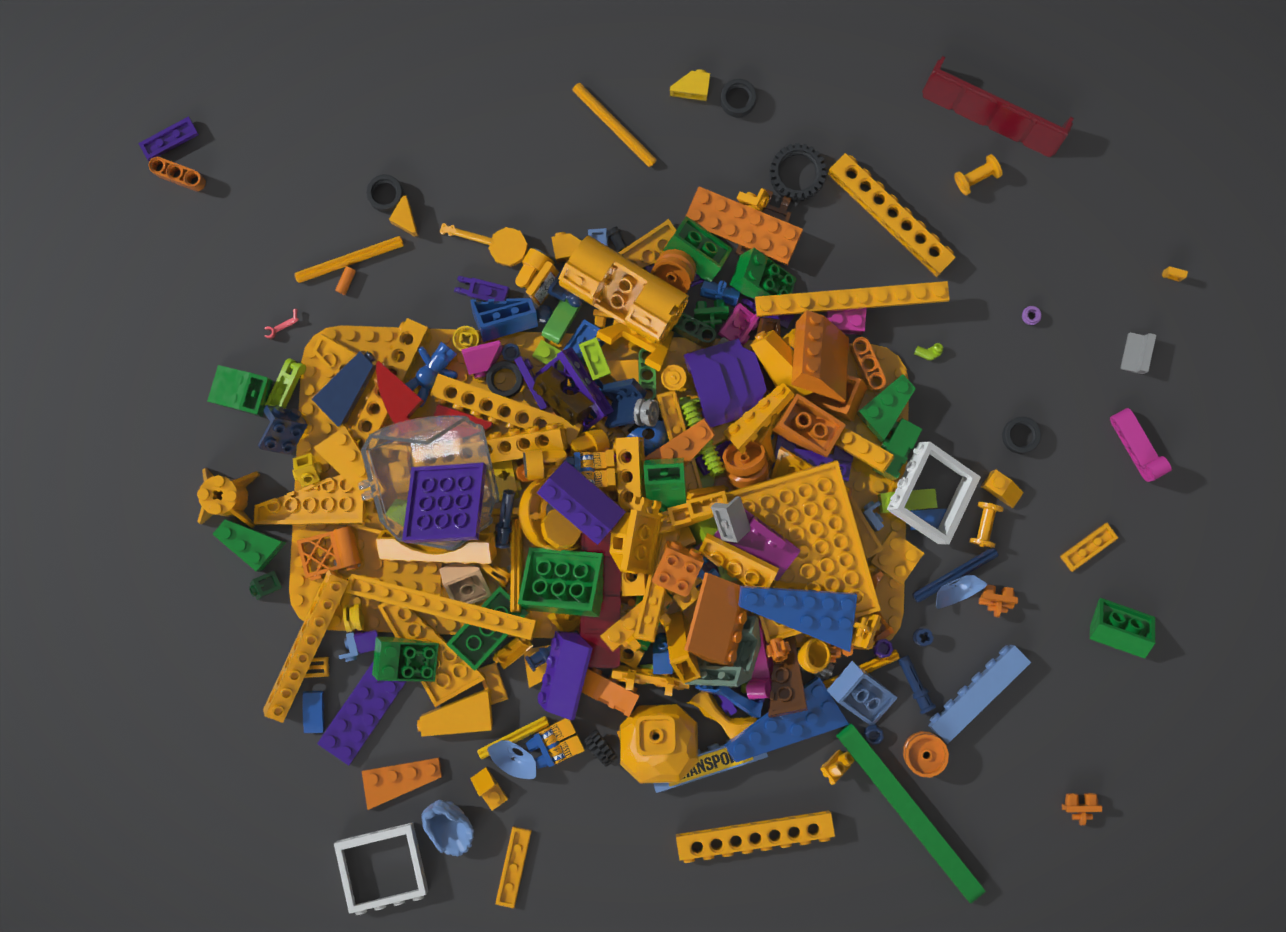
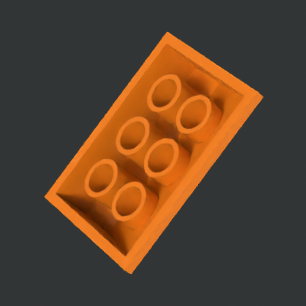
[791,310,849,402]
[684,572,747,667]

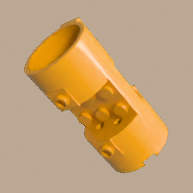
[558,235,689,346]

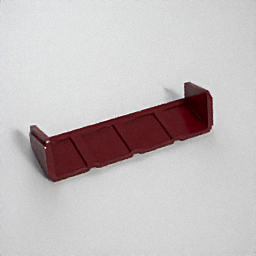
[922,56,1074,157]
[580,520,621,668]

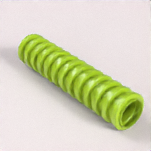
[680,401,726,477]

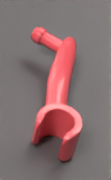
[264,309,299,339]

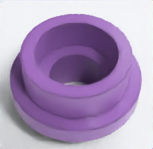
[1022,306,1041,325]

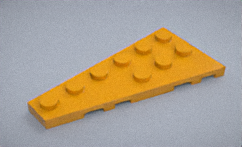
[254,475,366,525]
[378,603,486,707]

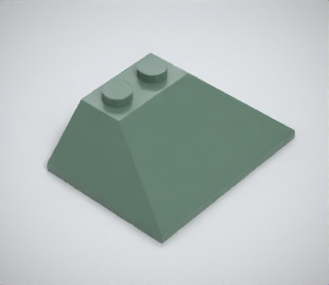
[685,616,761,687]

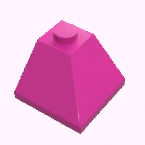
[461,341,503,379]

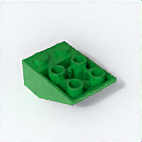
[730,248,797,299]
[207,365,273,417]
[644,458,687,513]
[372,637,439,682]

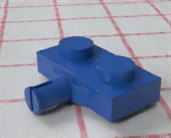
[700,281,740,307]

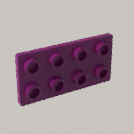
[715,508,800,581]

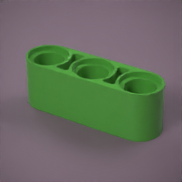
[541,299,584,345]
[639,348,656,401]

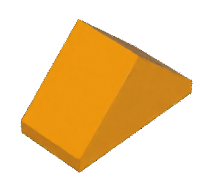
[389,196,418,237]

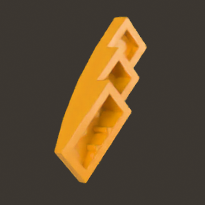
[658,491,728,535]

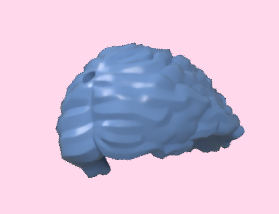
[422,800,474,857]

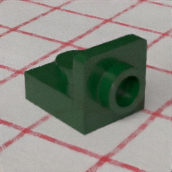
[249,571,282,600]

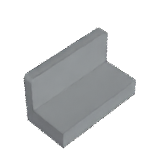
[1120,332,1156,374]
[711,496,751,543]

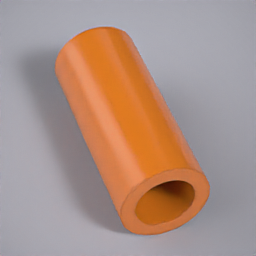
[335,266,356,295]

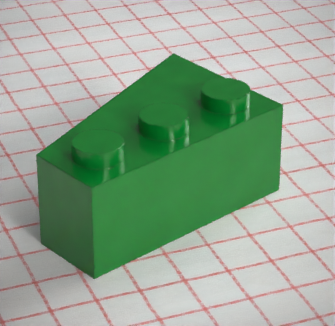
[857,374,916,442]
[872,418,922,481]
[213,519,287,572]

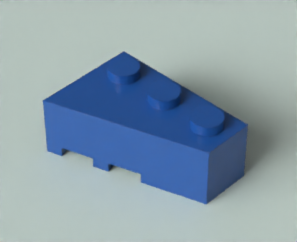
[470,298,538,342]

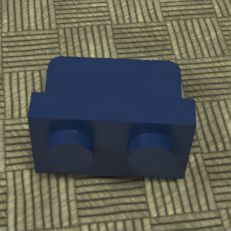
[601,378,647,428]
[258,405,308,455]

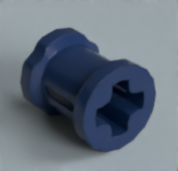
[913,628,934,646]

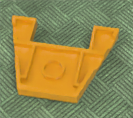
[596,322,674,372]

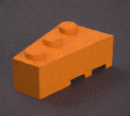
[582,667,640,717]

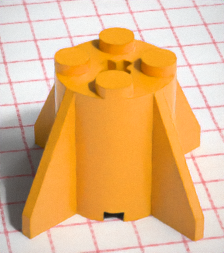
[197,468,261,528]

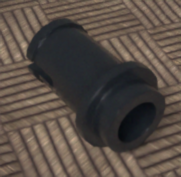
[607,226,628,252]

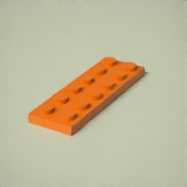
[685,186,803,265]

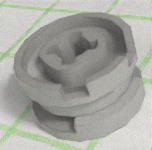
[634,399,659,427]

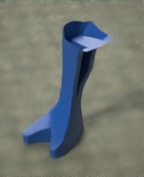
[695,685,765,718]

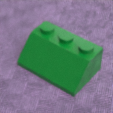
[663,216,733,282]
[1090,598,1155,658]

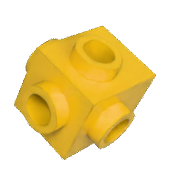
[292,453,322,487]

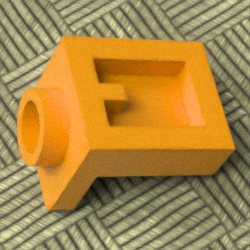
[737,188,769,212]

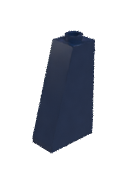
[312,351,376,427]

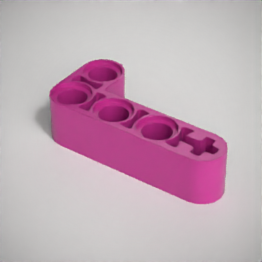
[1110,408,1172,482]
[746,619,774,699]

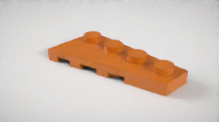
[645,418,715,467]
[362,757,442,810]

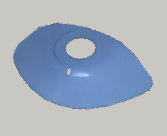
[936,575,987,609]
[488,740,536,779]

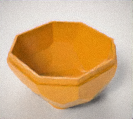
[620,704,699,784]

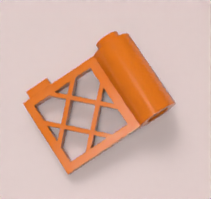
[297,526,361,581]

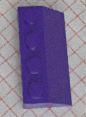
[537,460,626,545]
[538,631,593,720]

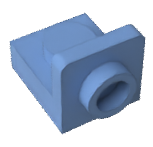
[862,501,884,532]
[339,632,362,662]

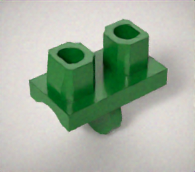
[694,299,729,330]

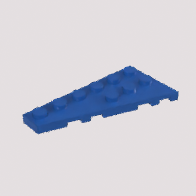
[738,586,857,652]
[724,676,849,762]

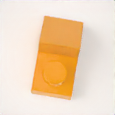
[470,767,509,811]

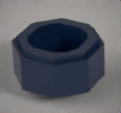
[536,304,553,324]
[501,343,521,363]
[864,724,884,745]

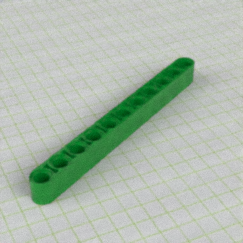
[836,723,986,904]

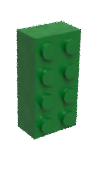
[446,586,530,671]

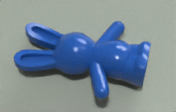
[405,342,458,407]

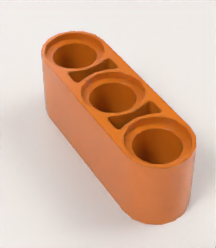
[148,157,206,191]
[850,337,886,392]

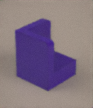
[354,629,379,654]

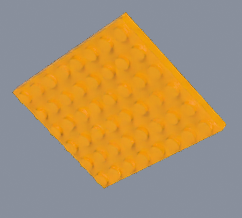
[725,460,881,643]

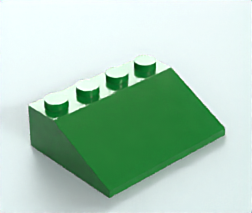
[518,547,604,617]

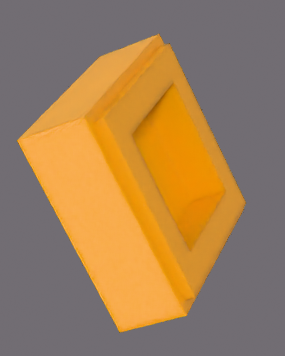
[1162,266,1188,282]

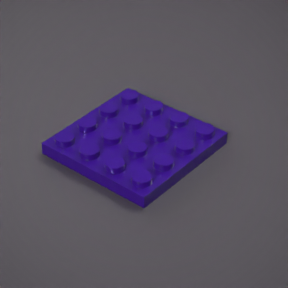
[402,462,487,543]

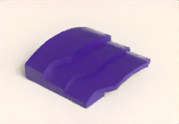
[683,338,767,428]

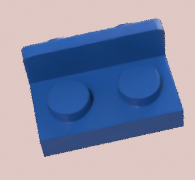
[563,319,605,367]

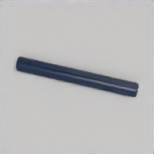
[912,548,999,602]

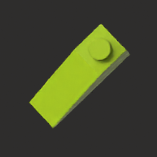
[877,489,937,514]

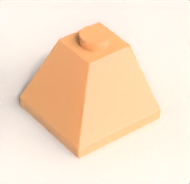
[439,562,492,604]

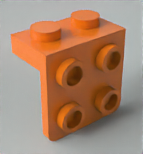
[652,540,704,596]

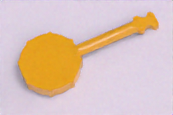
[440,223,529,267]
[541,509,582,549]

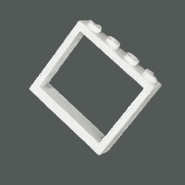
[887,442,981,544]
[334,822,429,915]

